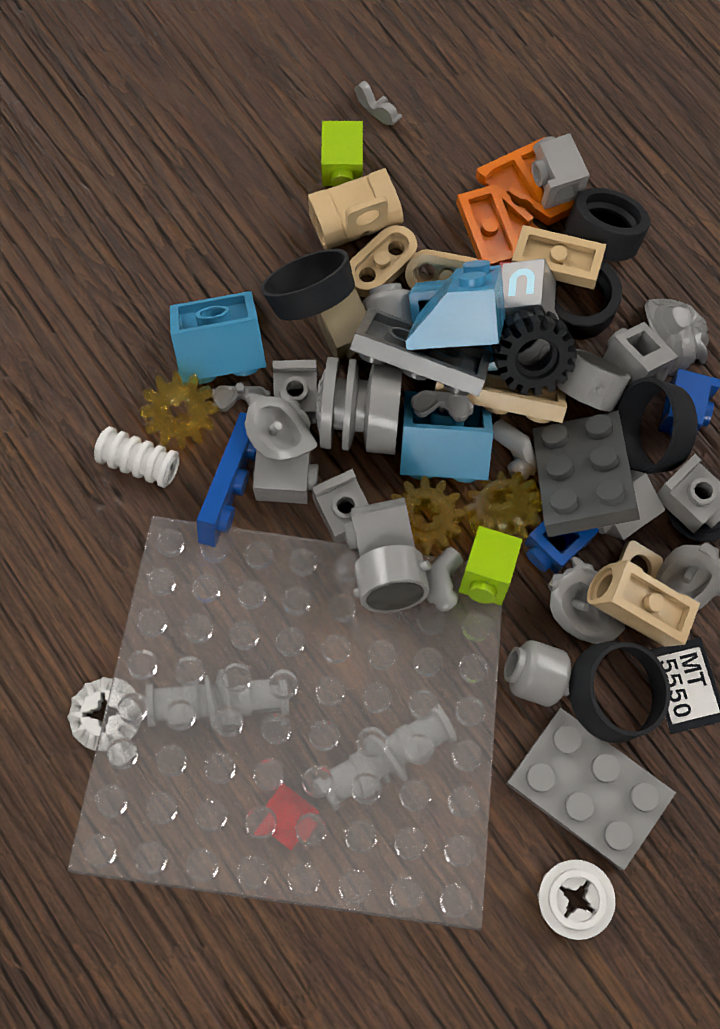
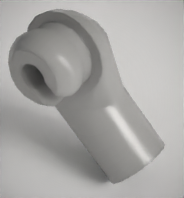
[493,419,537,482]
[426,547,464,612]

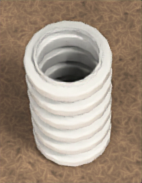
[94,426,180,488]

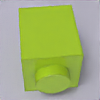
[321,121,363,187]
[458,526,523,606]

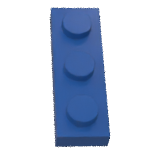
[197,412,256,547]

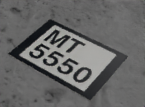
[649,637,720,734]

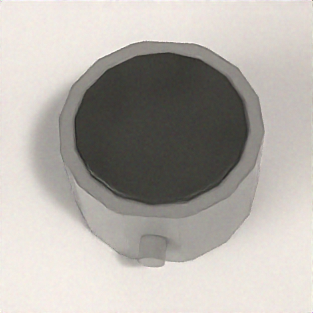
[555,349,630,412]
[353,545,431,613]

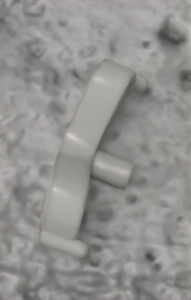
[354,81,402,125]
[210,383,271,412]
[411,390,474,422]

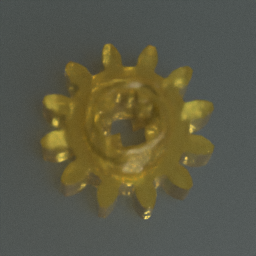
[139,370,218,449]
[463,471,543,539]
[390,476,466,557]

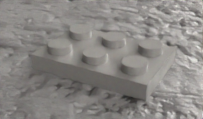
[506,708,676,870]

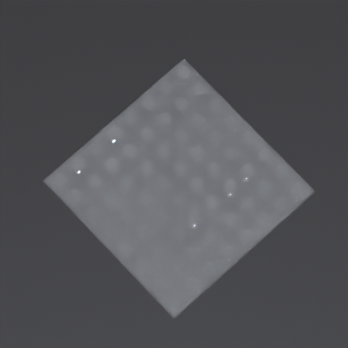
[67,516,502,931]

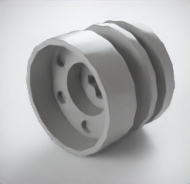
[316,357,402,455]

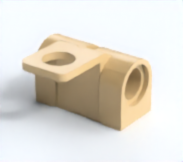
[308,168,404,250]
[587,540,700,647]

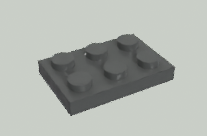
[349,307,492,397]
[532,410,640,537]

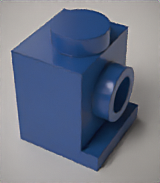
[658,369,720,437]
[525,521,599,574]

